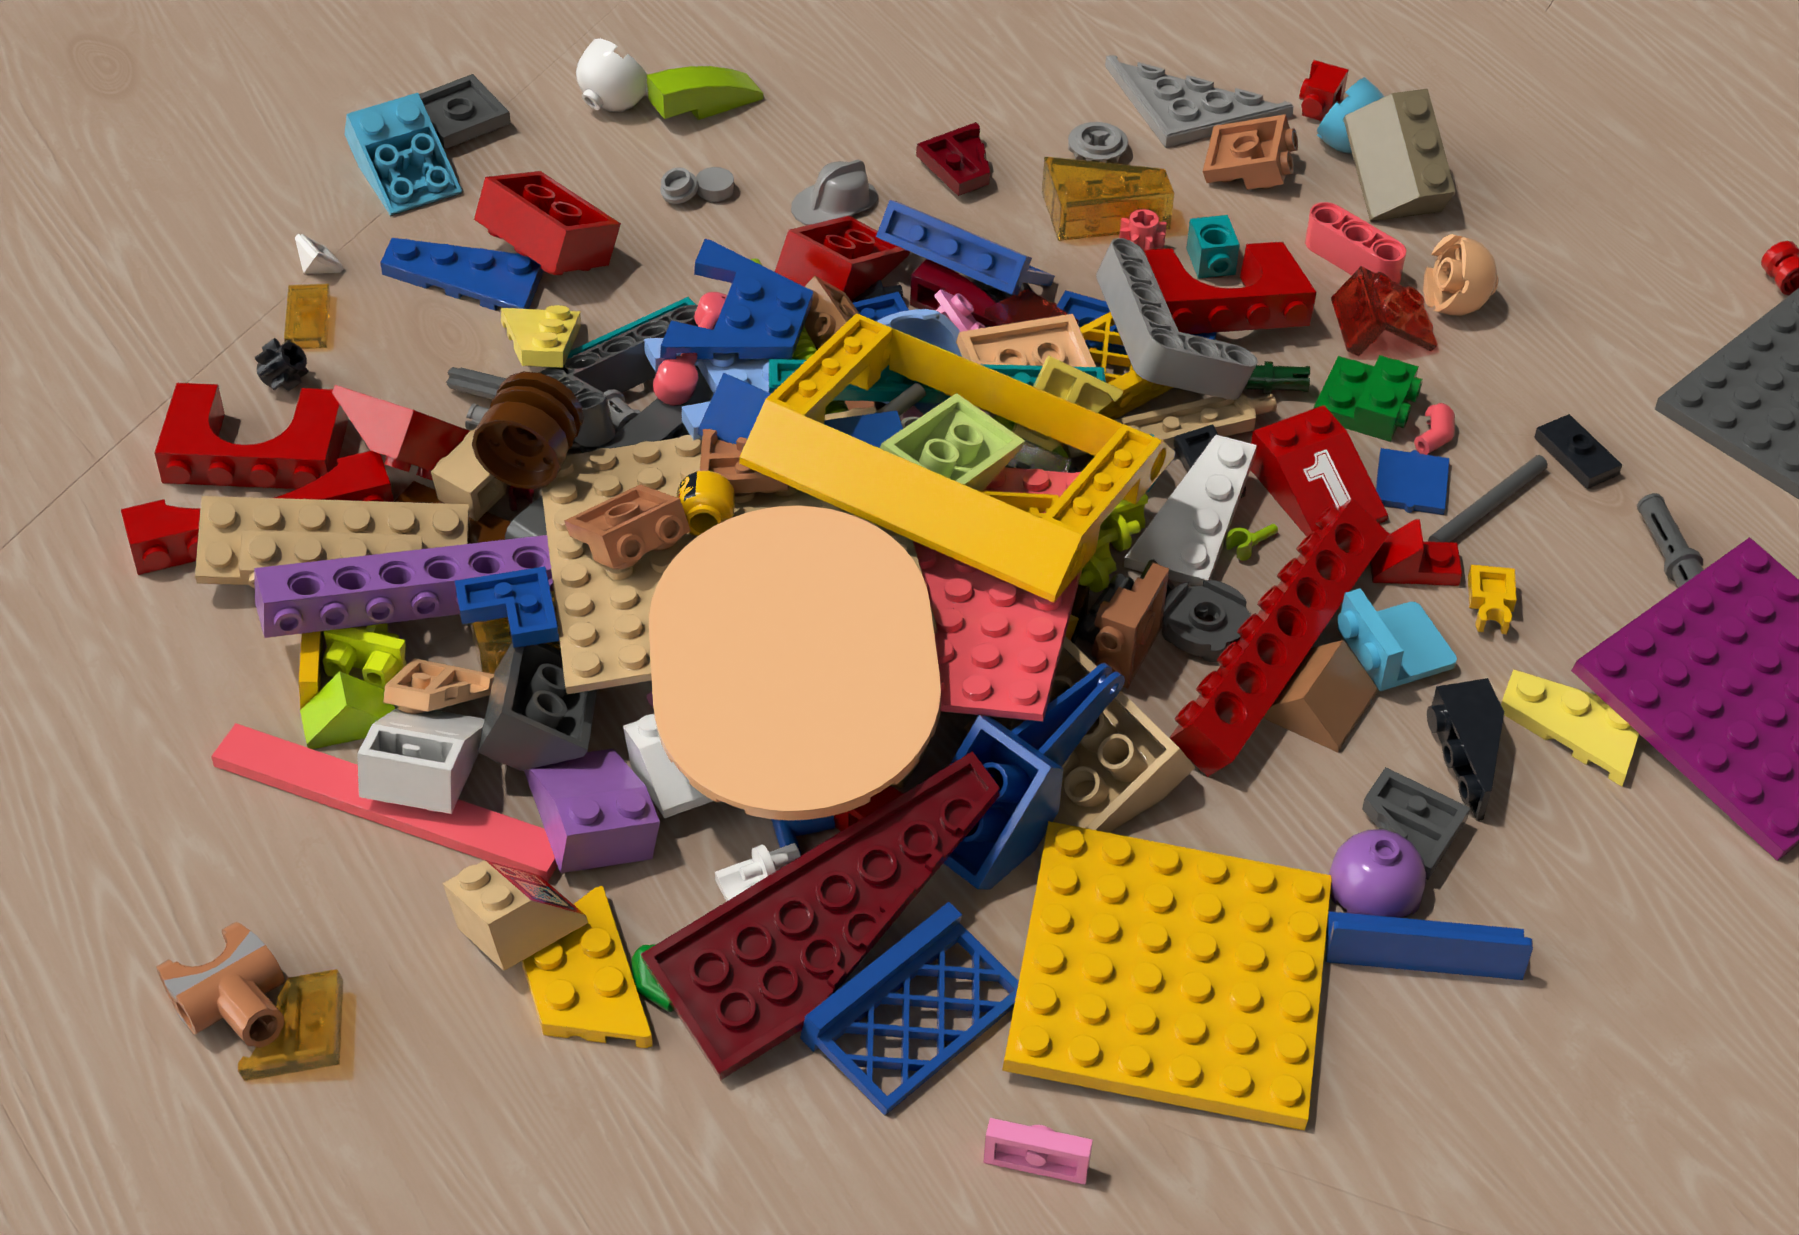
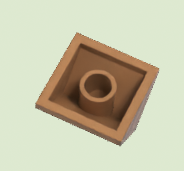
[1263,640,1378,753]

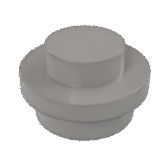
[660,167,698,204]

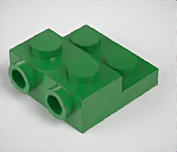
[1314,355,1423,442]

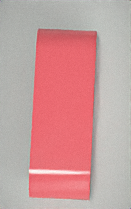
[1305,202,1406,291]

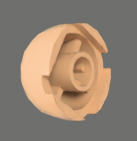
[1423,234,1498,316]

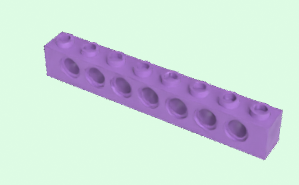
[254,535,555,638]

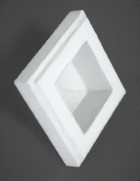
[295,234,344,274]

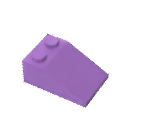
[524,749,660,873]

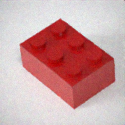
[474,171,621,275]

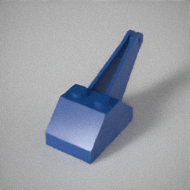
[944,663,1125,890]

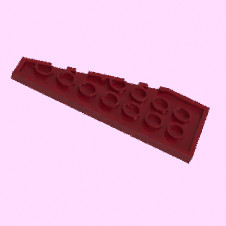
[641,751,1000,1081]

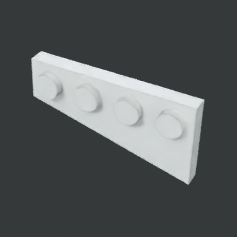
[1124,435,1257,586]

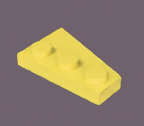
[1501,669,1639,786]

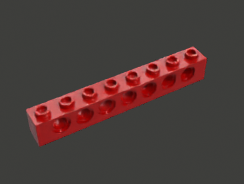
[1169,498,1390,777]

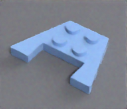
[644,338,769,440]

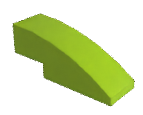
[647,66,764,120]

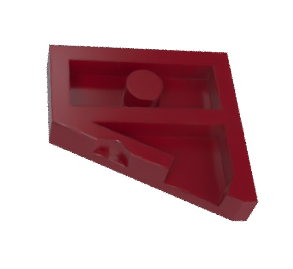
[916,122,991,196]

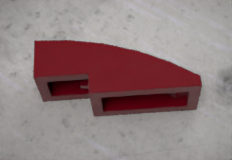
[910,259,1011,328]

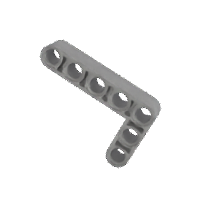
[1096,238,1258,400]

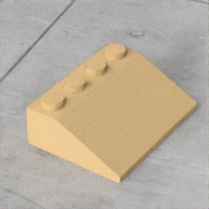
[964,636,1195,833]

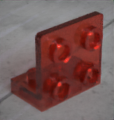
[1331,266,1437,356]

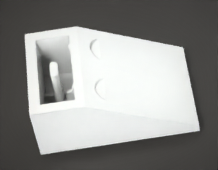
[357,708,485,814]

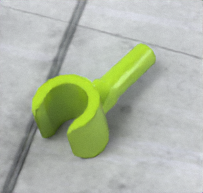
[1226,524,1278,561]

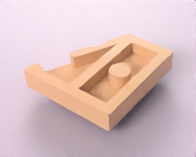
[383,658,494,714]

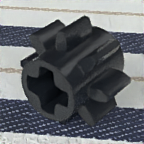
[255,338,309,391]

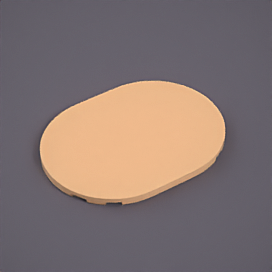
[649,506,941,820]

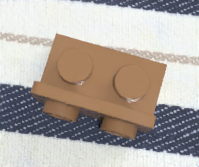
[804,276,859,349]

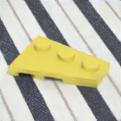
[501,305,581,368]

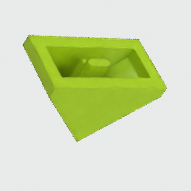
[300,671,395,749]

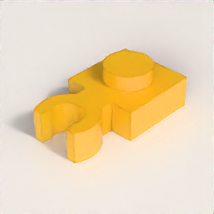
[1468,565,1517,634]

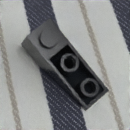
[1427,678,1504,821]

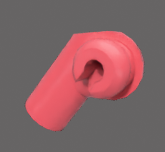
[1414,403,1455,455]

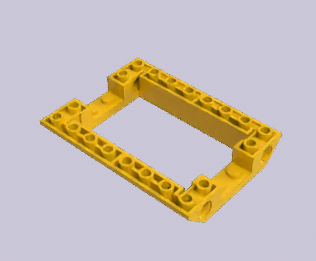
[739,313,1175,603]

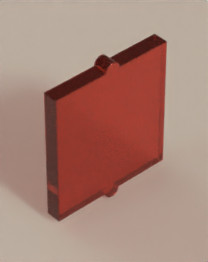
[984,289,1079,325]

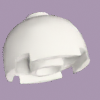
[576,38,648,112]

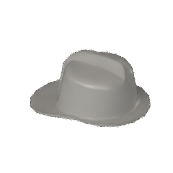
[791,160,877,225]

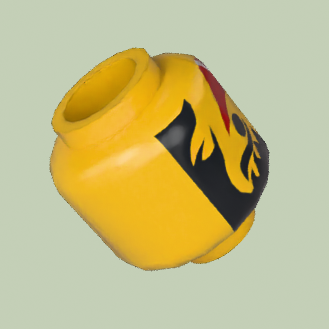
[676,471,735,536]

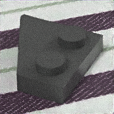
[1362,767,1470,880]

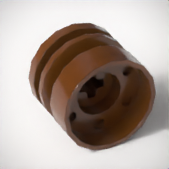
[472,371,584,489]

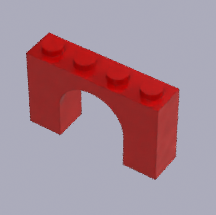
[1143,242,1317,334]
[154,383,349,489]

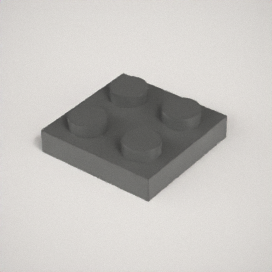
[419,74,511,149]

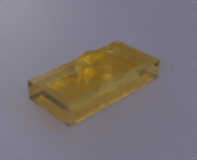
[284,284,331,349]

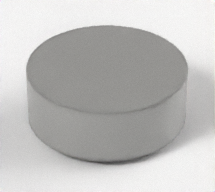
[696,167,734,202]

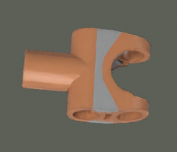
[156,922,285,1048]

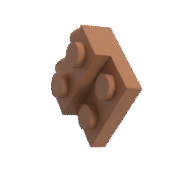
[1203,114,1298,190]
[564,484,691,570]
[1091,563,1169,689]

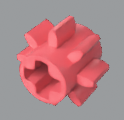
[1119,209,1167,250]

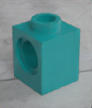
[1186,215,1240,279]

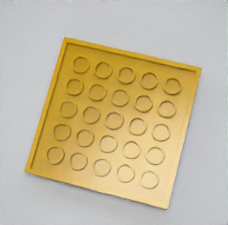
[1002,821,1331,1130]

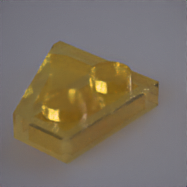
[238,969,343,1081]

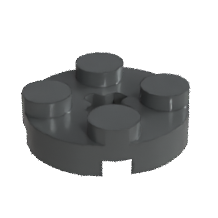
[1162,580,1251,662]

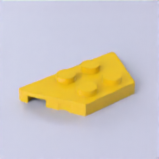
[522,885,653,1048]

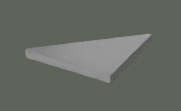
[1105,55,1294,148]

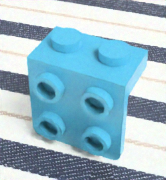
[1337,588,1457,691]

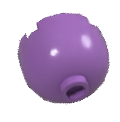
[1329,829,1426,918]

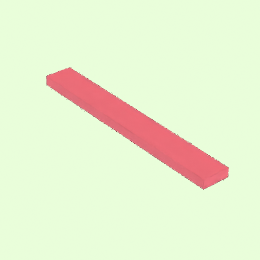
[211,723,558,882]

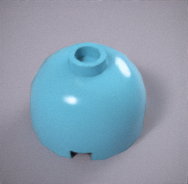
[1317,77,1385,154]

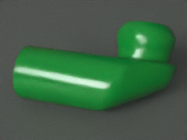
[631,944,674,1012]

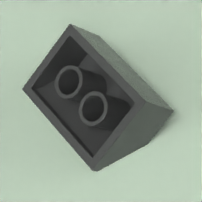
[478,643,597,771]

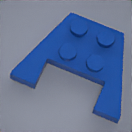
[660,239,813,359]

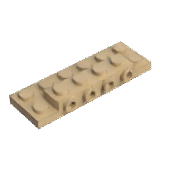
[195,496,469,588]

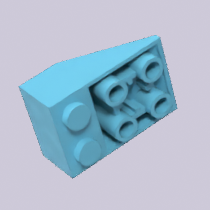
[344,93,462,216]

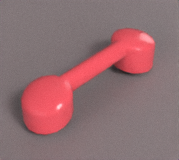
[653,292,727,406]

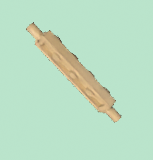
[1063,393,1277,459]

